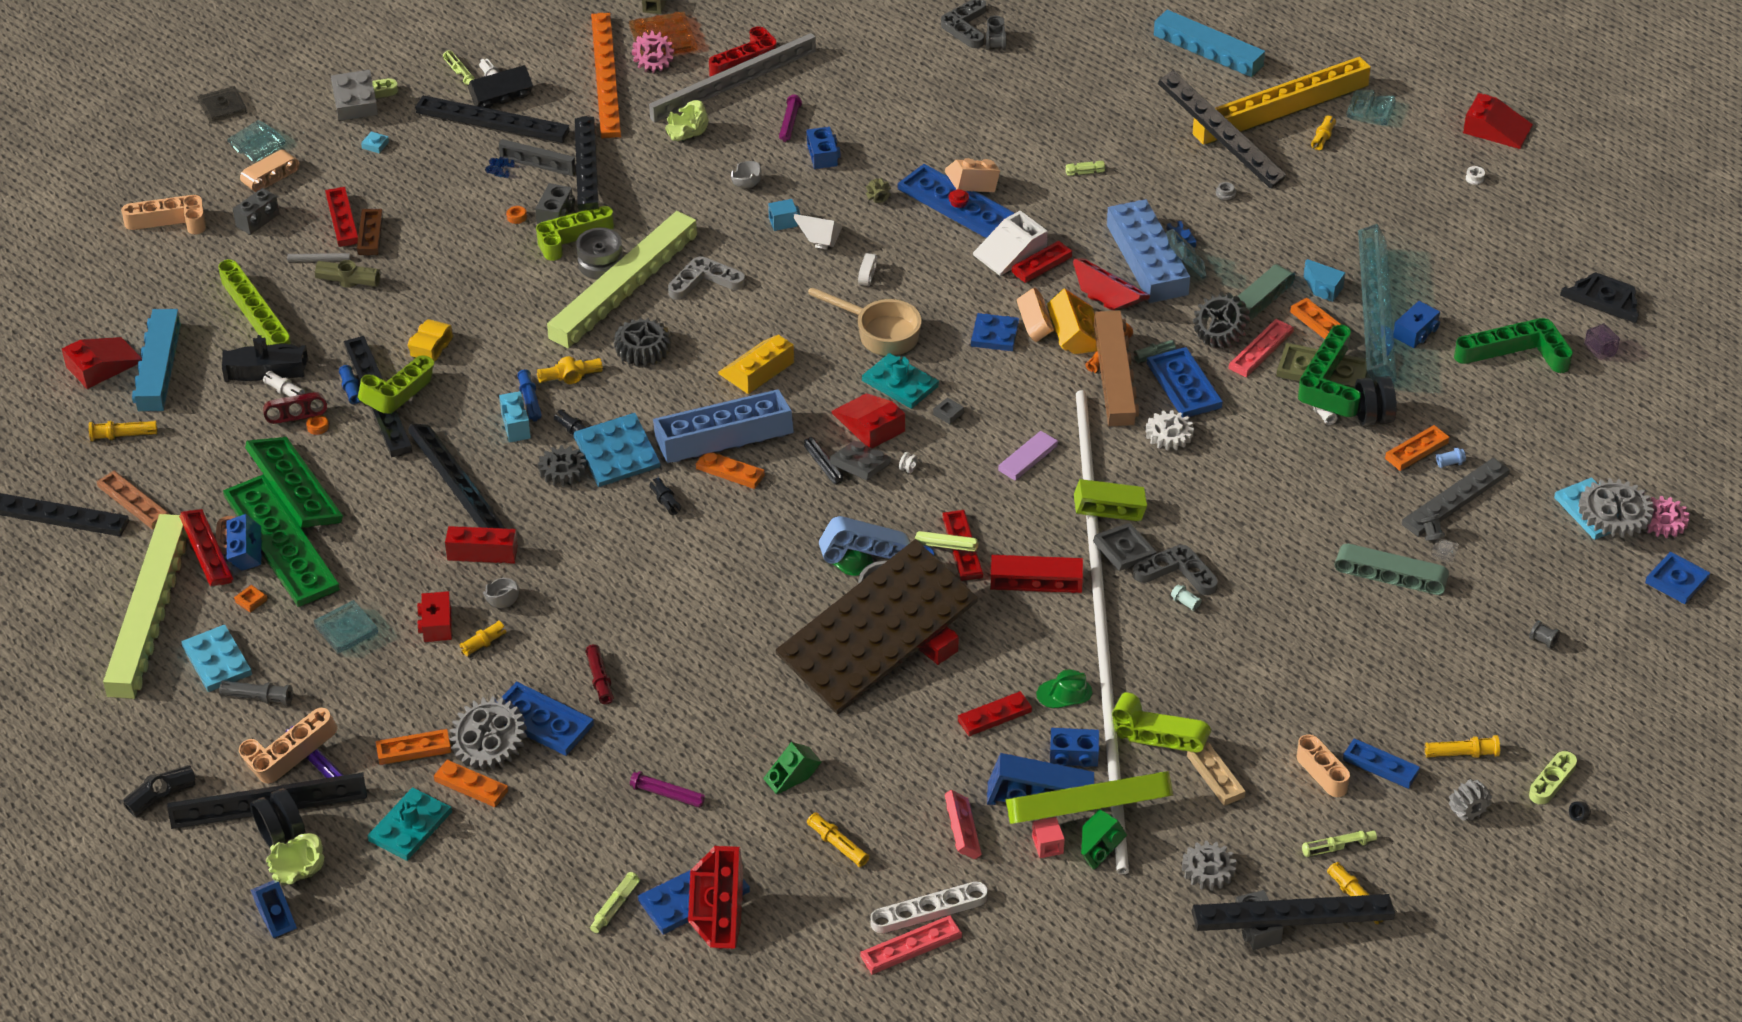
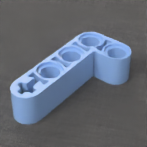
[819,516,910,564]

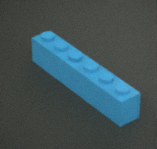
[1154,10,1265,77]
[132,309,181,411]

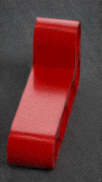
[709,26,777,77]

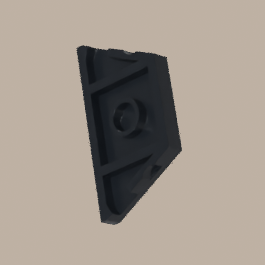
[1560,272,1639,323]

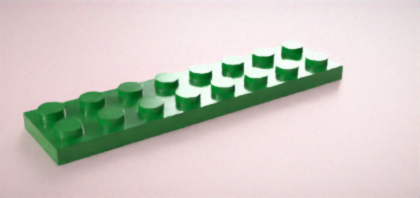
[223,474,340,607]

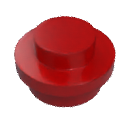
[949,189,969,208]

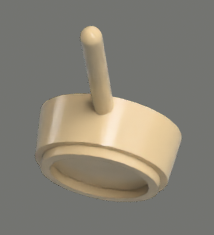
[808,288,921,356]

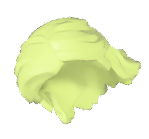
[665,100,709,141]
[266,833,325,886]

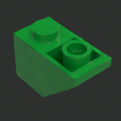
[763,742,822,794]
[1081,809,1127,870]

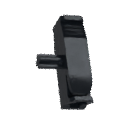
[222,335,308,382]

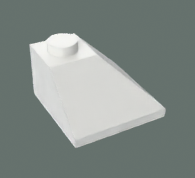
[794,214,842,250]

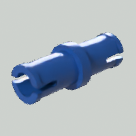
[339,365,361,404]

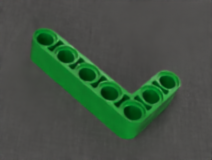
[1454,318,1573,373]
[1298,324,1361,417]

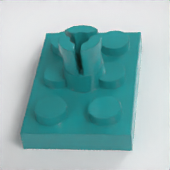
[862,353,939,409]
[367,787,452,861]

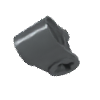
[986,16,1006,50]

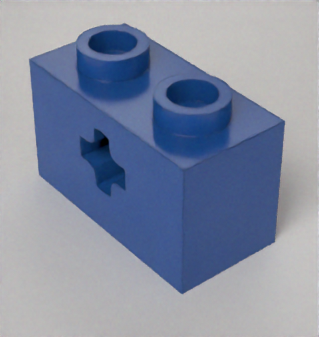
[1393,301,1440,348]
[227,514,261,571]

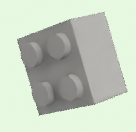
[331,70,378,121]

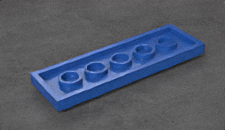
[898,164,1014,238]

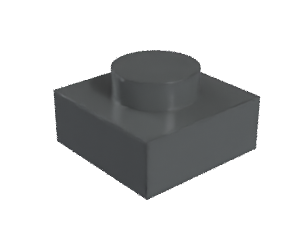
[933,397,964,425]

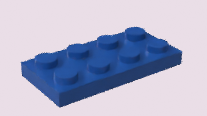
[1147,347,1223,418]
[498,681,594,756]
[638,870,750,935]

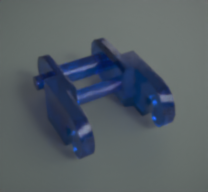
[485,157,515,178]

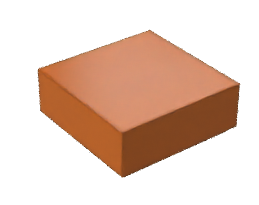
[234,585,268,613]

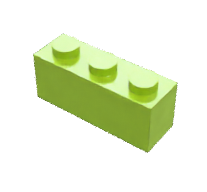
[1074,479,1147,521]

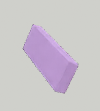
[998,431,1058,481]

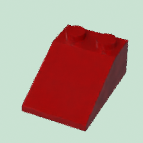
[1463,93,1533,149]
[62,337,142,389]
[832,393,905,448]

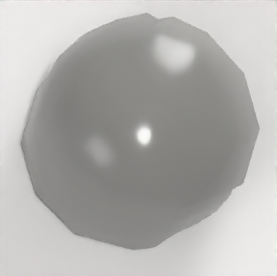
[731,161,762,189]
[483,577,519,609]

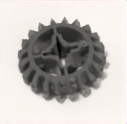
[1193,292,1251,349]
[614,318,672,366]

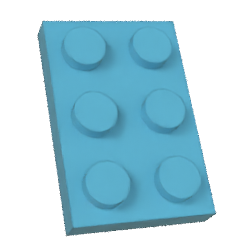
[1554,477,1618,540]
[181,625,252,692]

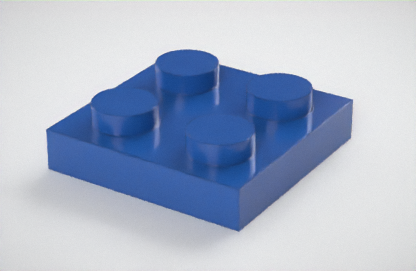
[971,313,1019,351]
[1645,552,1710,604]

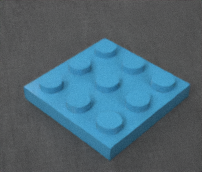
[574,413,660,487]

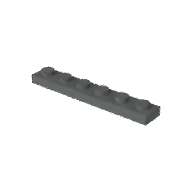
[1402,458,1510,537]

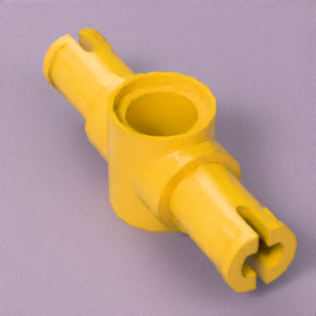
[537,356,603,385]

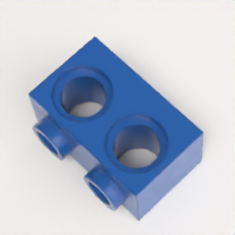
[806,127,841,169]
[1050,728,1099,767]

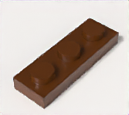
[357,209,383,255]

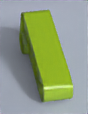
[536,206,614,261]
[358,355,434,414]
[1112,693,1211,752]

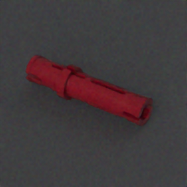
[585,644,614,705]

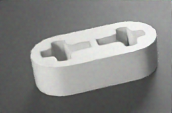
[858,253,877,286]

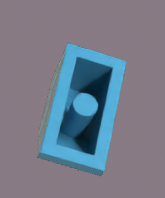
[1304,259,1345,302]

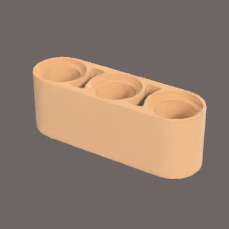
[240,150,300,192]
[1017,287,1054,342]
[1297,734,1350,797]

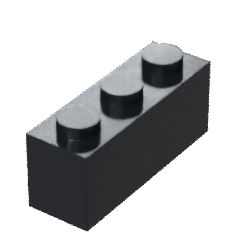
[468,65,533,108]

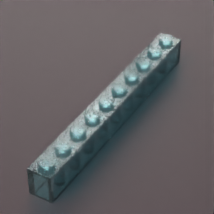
[1358,224,1397,383]

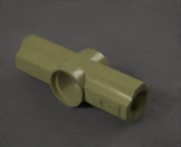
[315,260,381,288]

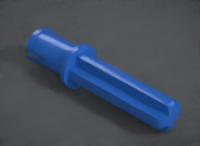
[517,369,542,422]

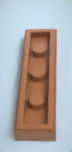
[96,471,170,530]

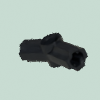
[121,765,196,817]

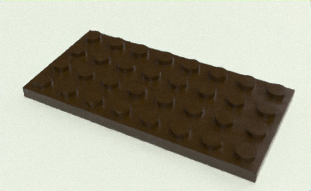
[775,539,978,714]

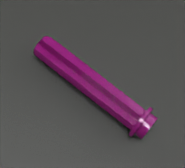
[779,94,802,142]
[630,771,705,807]

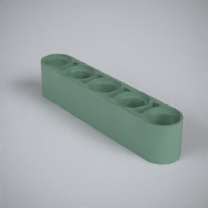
[1218,264,1295,324]
[1334,544,1449,595]

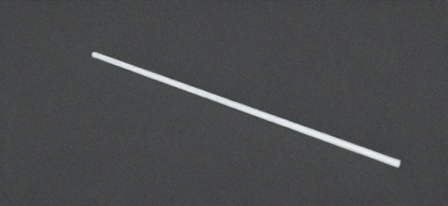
[1076,390,1129,874]

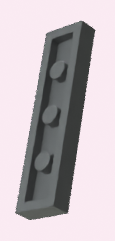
[499,139,576,176]

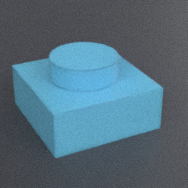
[361,132,389,153]

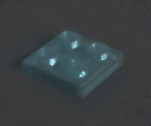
[314,600,378,654]

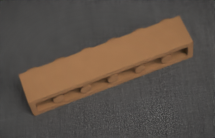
[1094,310,1139,426]

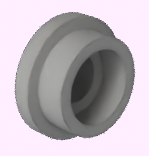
[1216,182,1236,200]

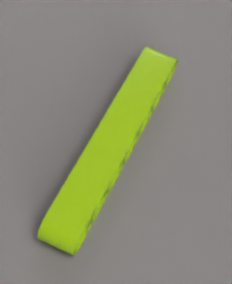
[218,259,291,345]
[1006,771,1173,824]

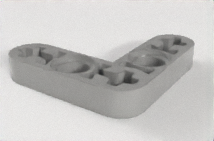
[668,257,745,299]

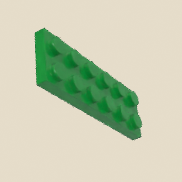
[245,437,343,528]

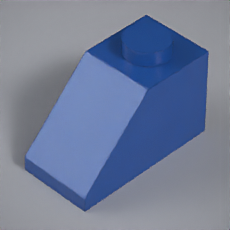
[251,880,297,938]

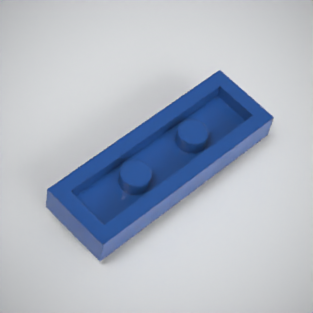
[1343,738,1420,789]

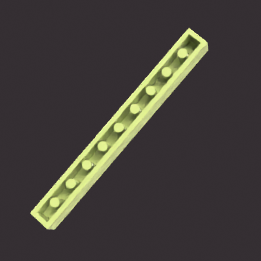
[547,211,697,348]
[103,514,189,699]

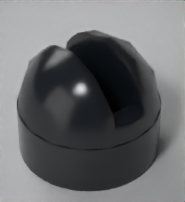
[1569,801,1591,821]

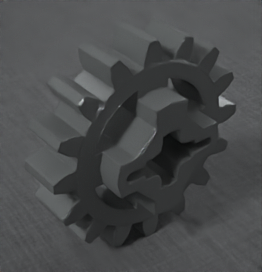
[538,445,587,486]

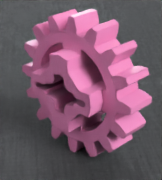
[632,31,674,73]
[1647,496,1690,538]

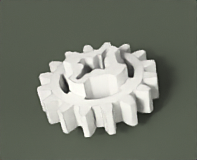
[1146,410,1194,451]

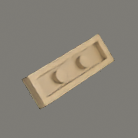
[1187,742,1246,806]

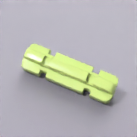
[1065,161,1105,176]

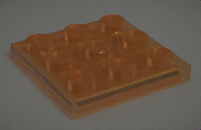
[629,12,698,56]

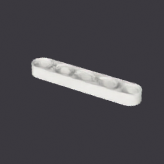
[871,882,987,933]

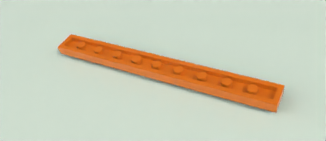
[591,12,621,139]

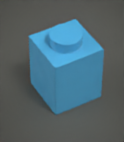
[768,199,800,231]

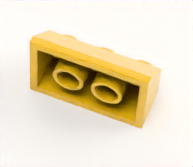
[1047,288,1097,354]
[718,334,794,394]

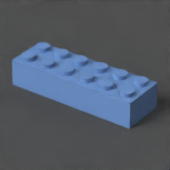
[1107,199,1190,303]
[653,389,794,463]

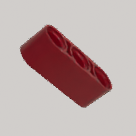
[263,392,327,424]

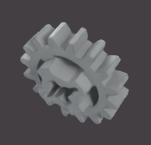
[1182,841,1236,890]

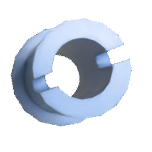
[1436,448,1466,468]

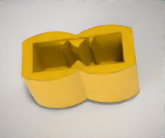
[408,319,453,361]

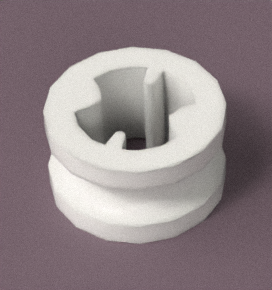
[1466,166,1485,185]
[899,452,918,474]

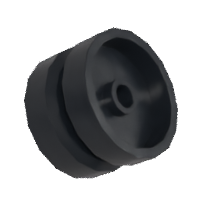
[1354,376,1397,426]
[250,788,306,848]

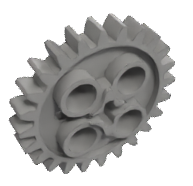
[1578,478,1654,537]
[449,696,527,771]

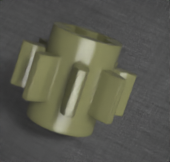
[866,178,891,203]

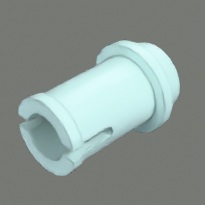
[1171,584,1202,611]

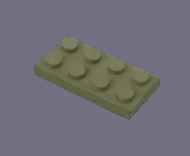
[1276,343,1370,388]

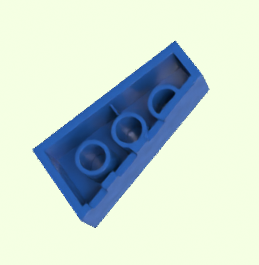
[987,753,1094,805]

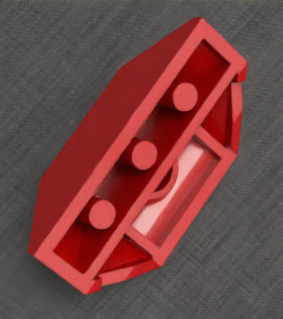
[1073,258,1150,311]
[688,846,743,949]

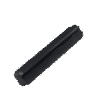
[804,437,843,485]

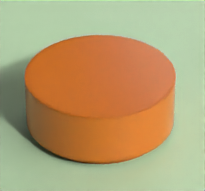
[506,206,527,224]
[306,415,329,435]

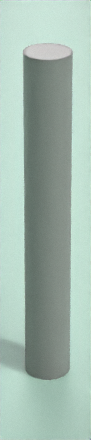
[287,253,351,262]

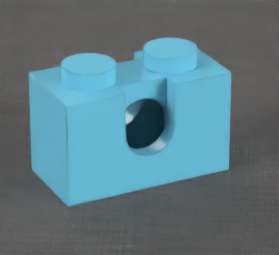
[499,391,531,442]

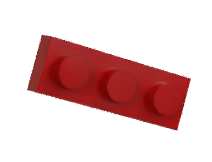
[1012,241,1072,283]
[958,691,1032,736]

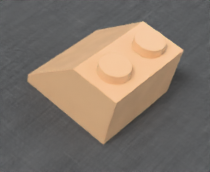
[945,158,1000,192]

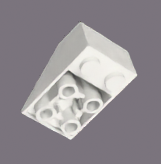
[973,211,1048,276]

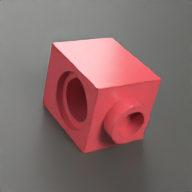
[1032,817,1064,858]

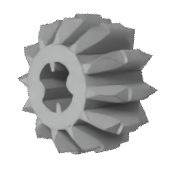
[1449,779,1492,821]

